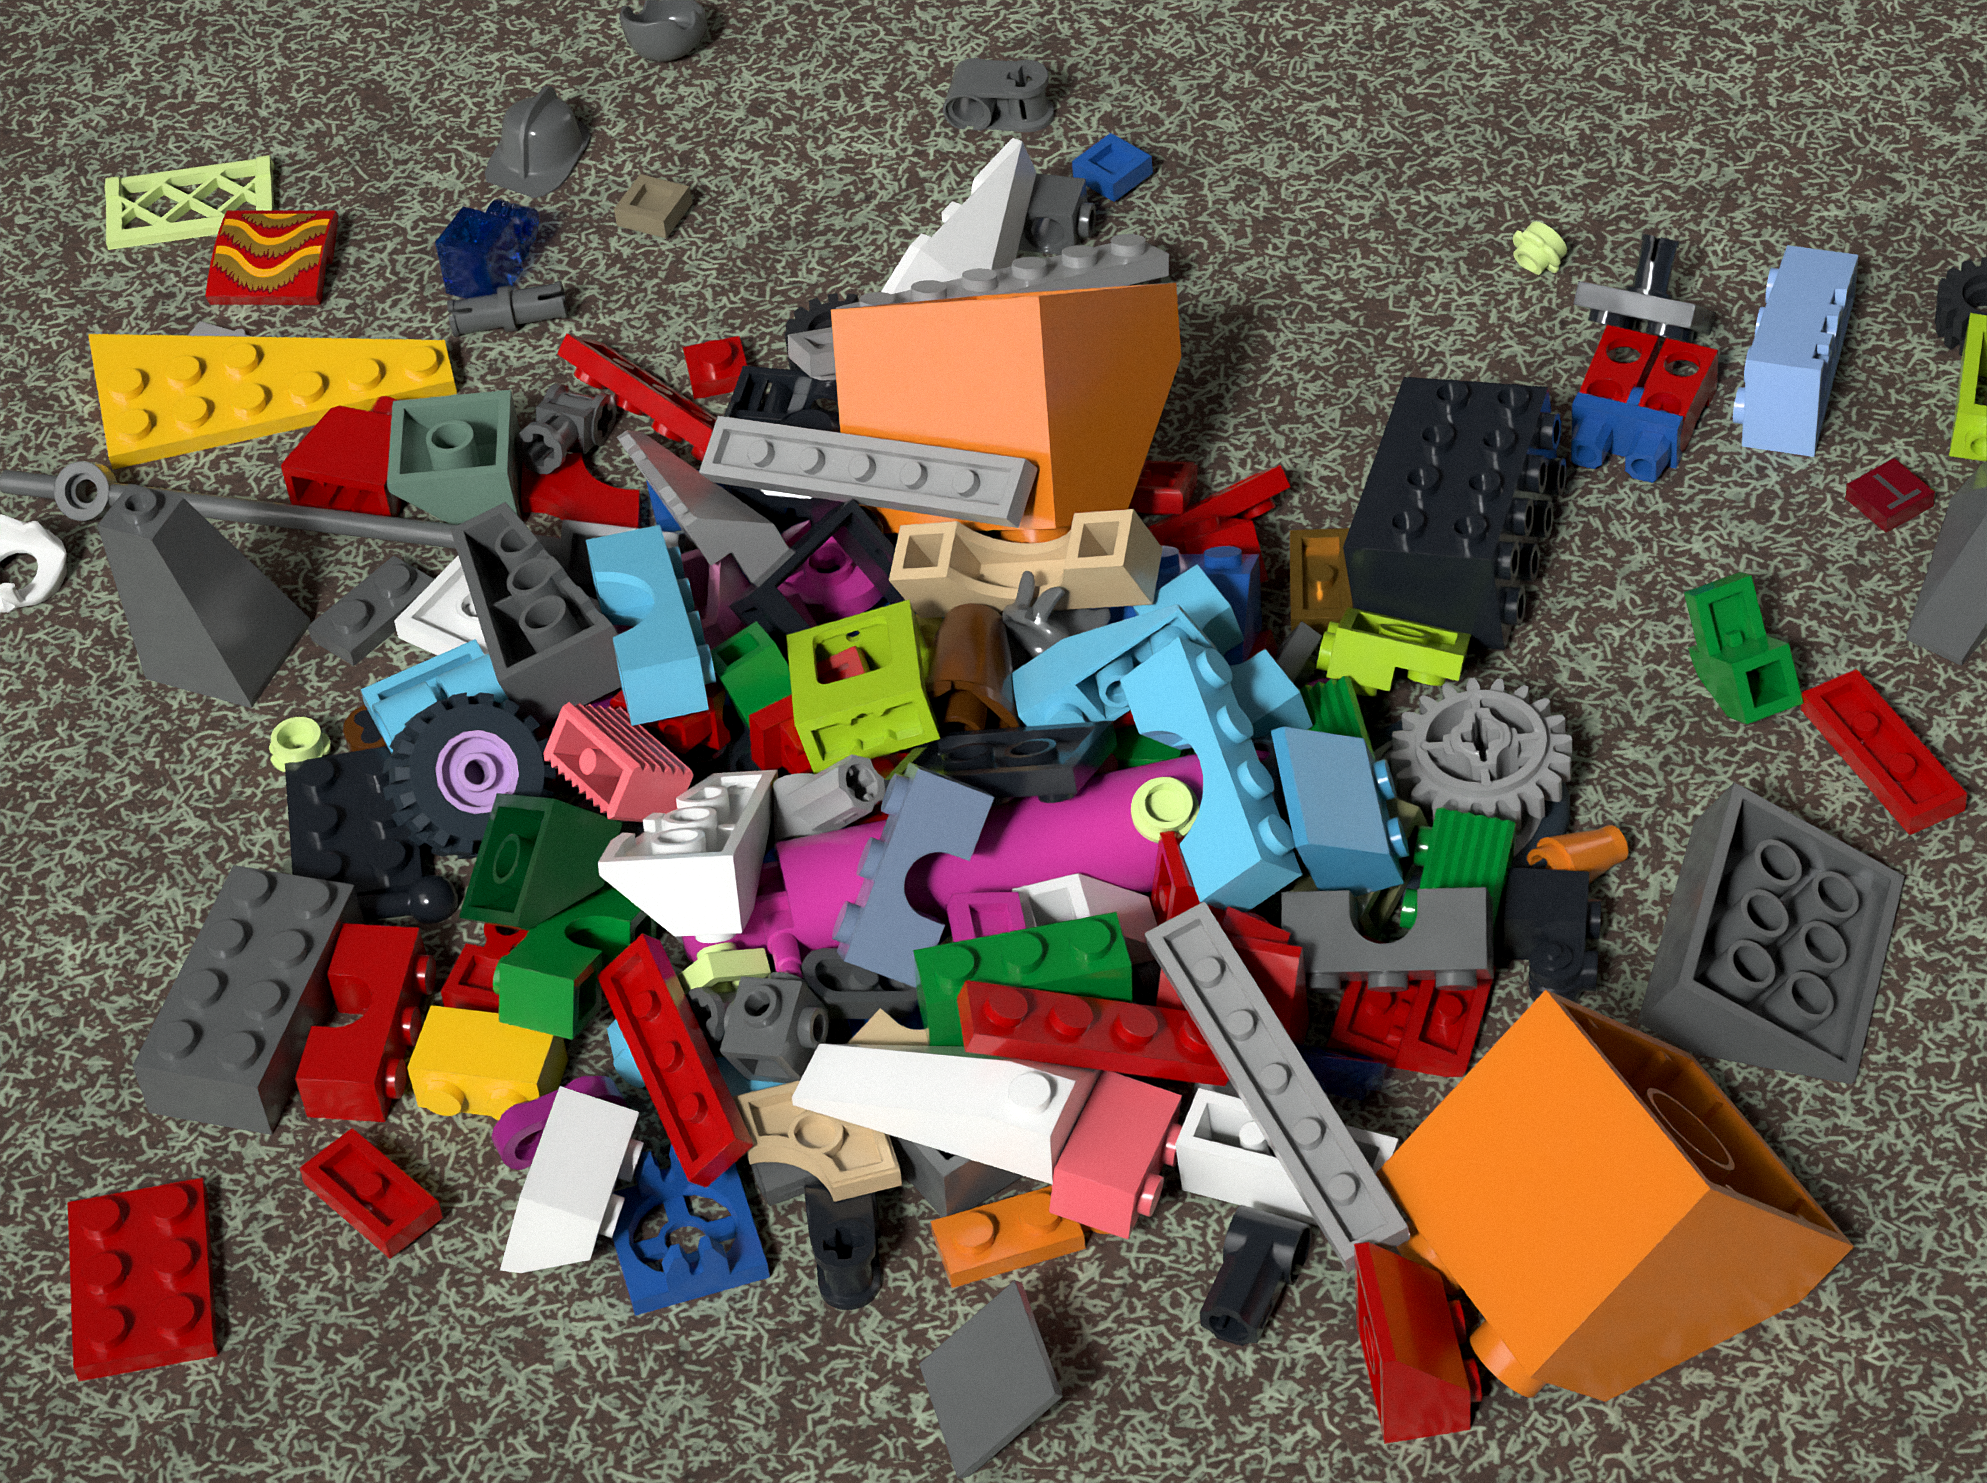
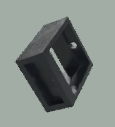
[729,499,916,666]

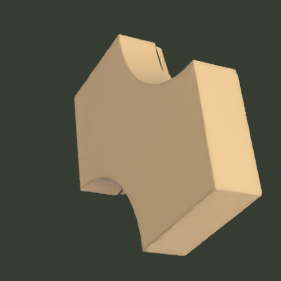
[732,1081,902,1202]

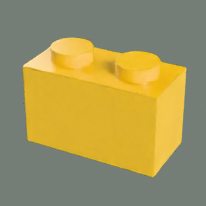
[407,1005,568,1121]

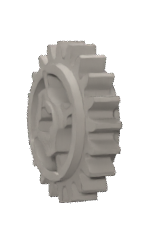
[1390,678,1572,831]

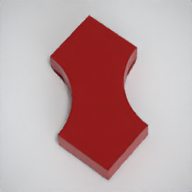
[521,452,642,528]

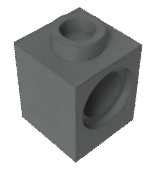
[1018,173,1096,255]

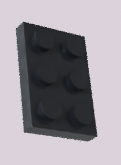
[884,721,1117,807]
[285,746,425,896]

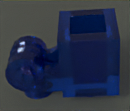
[435,199,539,299]

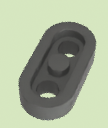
[801,948,918,1019]

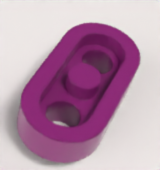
[491,1076,627,1170]

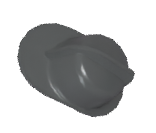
[485,86,591,198]

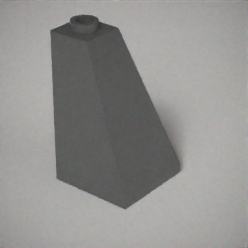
[97,483,311,708]

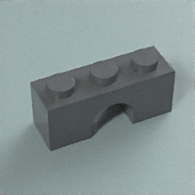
[1282,887,1494,993]

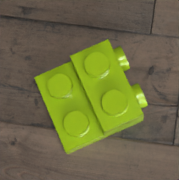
[1316,607,1471,696]

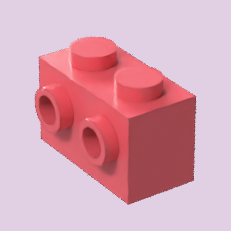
[1049,1070,1183,1240]

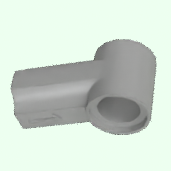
[773,754,885,849]

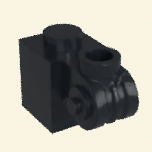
[1504,867,1602,1002]

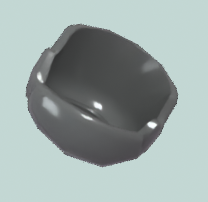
[619,0,708,62]

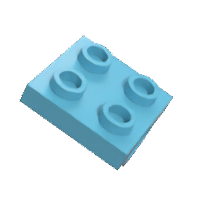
[361,639,517,754]

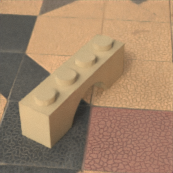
[889,509,1163,618]

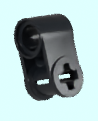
[804,1182,881,1310]

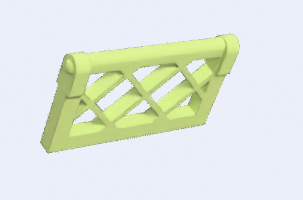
[105,155,275,250]

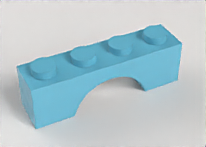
[586,525,716,726]
[1120,637,1302,912]

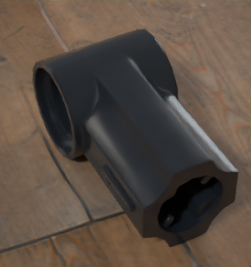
[1200,1205,1312,1347]

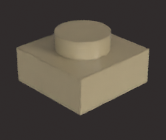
[614,174,692,239]

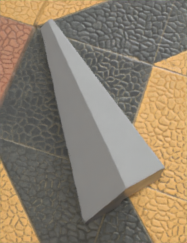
[617,430,789,584]

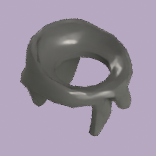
[1002,571,1111,659]

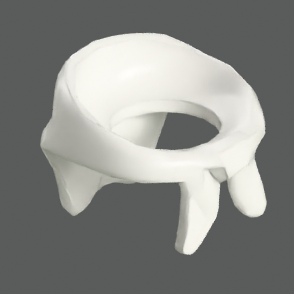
[0,514,67,612]

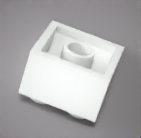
[500,1086,644,1273]

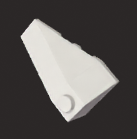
[598,770,778,943]
[792,1044,1103,1185]

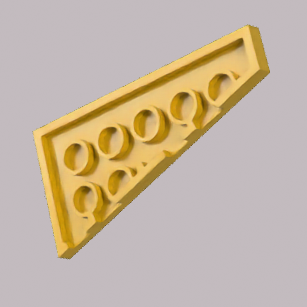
[88,334,457,469]

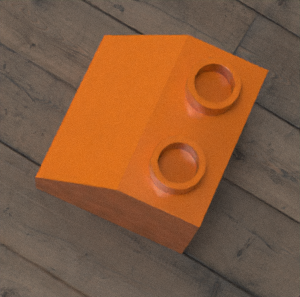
[831,283,1181,543]
[1375,990,1854,1402]

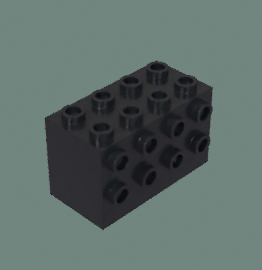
[1343,377,1566,650]

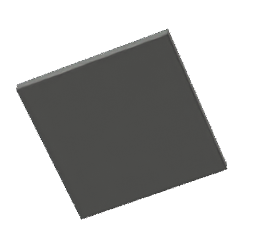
[919,1280,1063,1479]

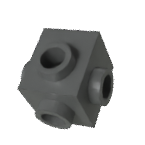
[720,972,829,1083]

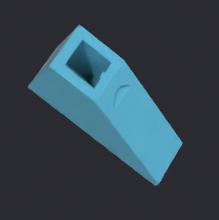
[1012,604,1217,727]

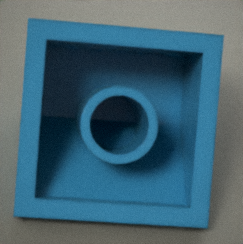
[1271,727,1409,897]

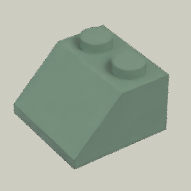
[387,390,522,525]

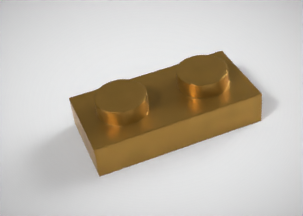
[1289,528,1353,635]

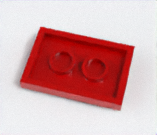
[67,1178,218,1382]

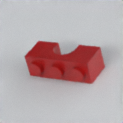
[295,923,436,1122]

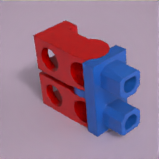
[1571,325,1718,483]

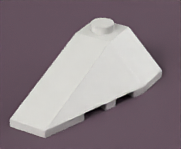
[881,138,1036,294]

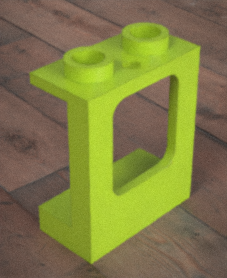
[786,599,940,774]

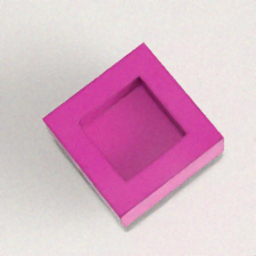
[947,892,1026,942]

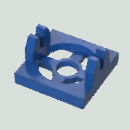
[612,1144,770,1316]

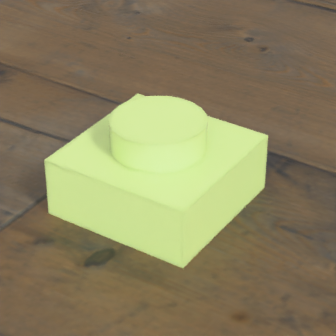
[677,942,771,995]

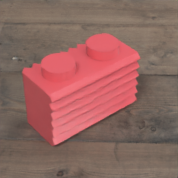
[544,702,693,822]

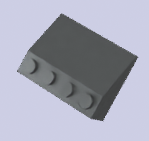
[1637,782,1905,1084]

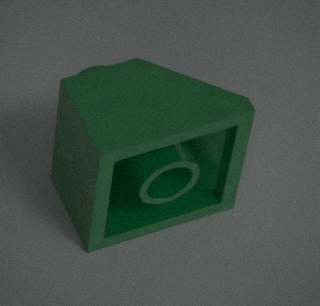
[458,793,622,931]

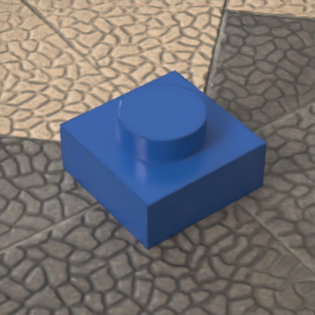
[1072,133,1153,202]

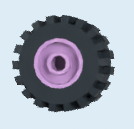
[383,692,556,859]

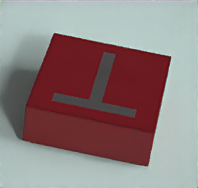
[1845,458,1935,533]

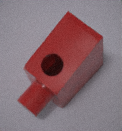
[281,396,404,517]

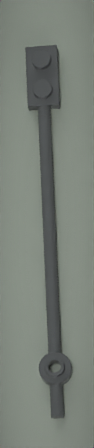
[0,461,686,585]

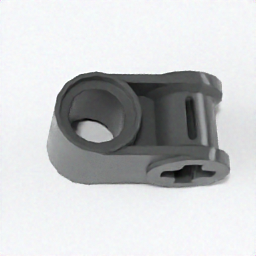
[943,58,1054,132]

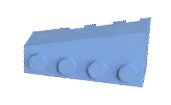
[1733,245,1858,457]

